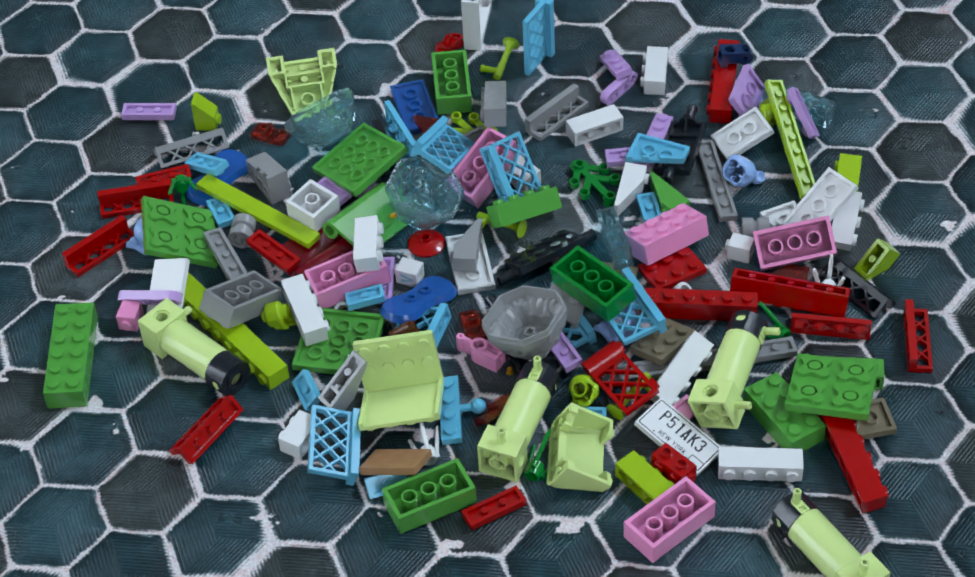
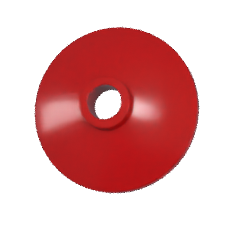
[408,229,445,258]

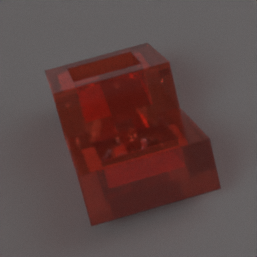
[250,123,292,146]
[458,309,488,340]
[474,393,511,426]

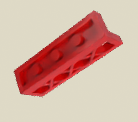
[97,180,174,219]
[62,215,134,277]
[903,299,933,373]
[790,313,872,340]
[169,395,244,464]

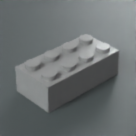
[199,270,283,329]

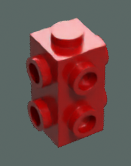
[651,442,697,485]

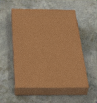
[359,449,432,475]

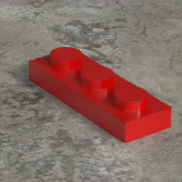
[135,164,192,185]
[246,229,301,274]
[461,485,527,531]

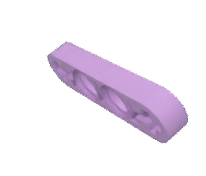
[117,290,183,305]

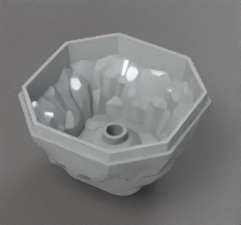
[481,285,568,360]

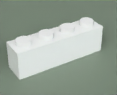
[281,274,330,346]
[650,331,714,406]
[718,446,803,482]

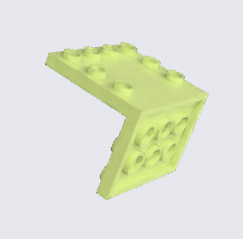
[353,330,444,431]

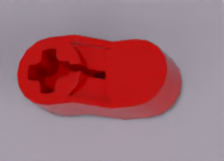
[435,33,463,52]

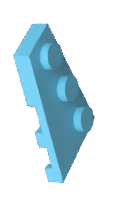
[625,133,690,164]

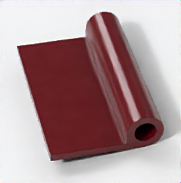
[283,211,354,281]

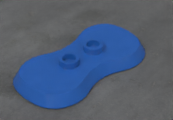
[185,149,248,206]
[380,276,458,324]

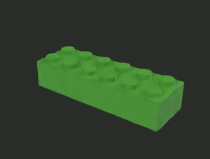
[43,302,98,409]

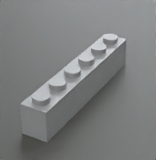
[480,81,507,127]

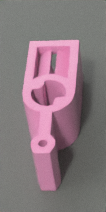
[456,333,506,373]

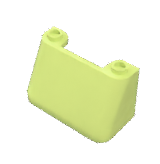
[547,402,614,492]

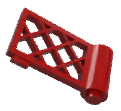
[581,340,660,416]

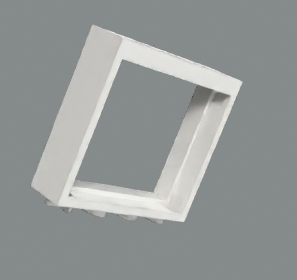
[461,0,492,51]

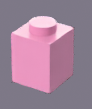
[116,300,144,331]

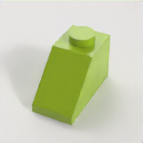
[191,92,222,131]
[854,238,901,280]

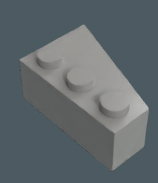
[246,152,292,205]

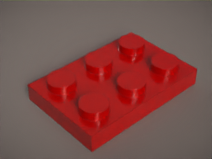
[638,246,707,289]

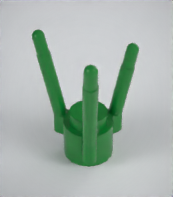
[168,174,198,205]
[759,302,791,340]
[523,429,551,482]

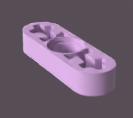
[600,71,638,106]

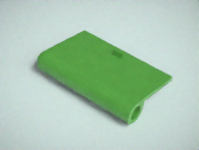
[322,182,422,246]

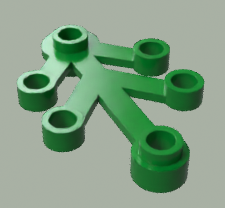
[569,159,620,208]

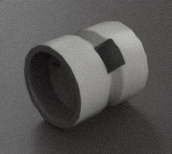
[228,213,257,248]
[741,217,770,237]

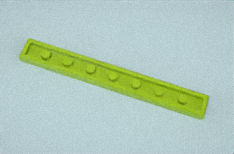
[764,80,815,199]
[196,174,321,249]

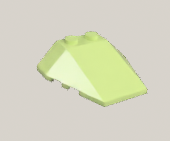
[266,48,337,118]

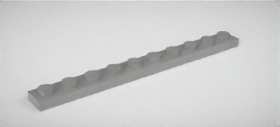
[600,336,798,387]

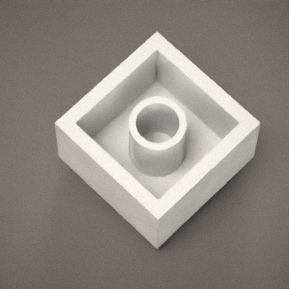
[286,179,340,231]

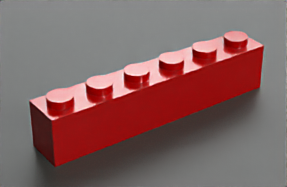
[706,39,739,124]
[730,268,851,318]
[639,287,758,321]
[816,414,889,514]

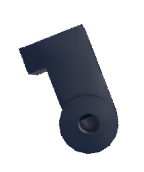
[717,44,753,68]

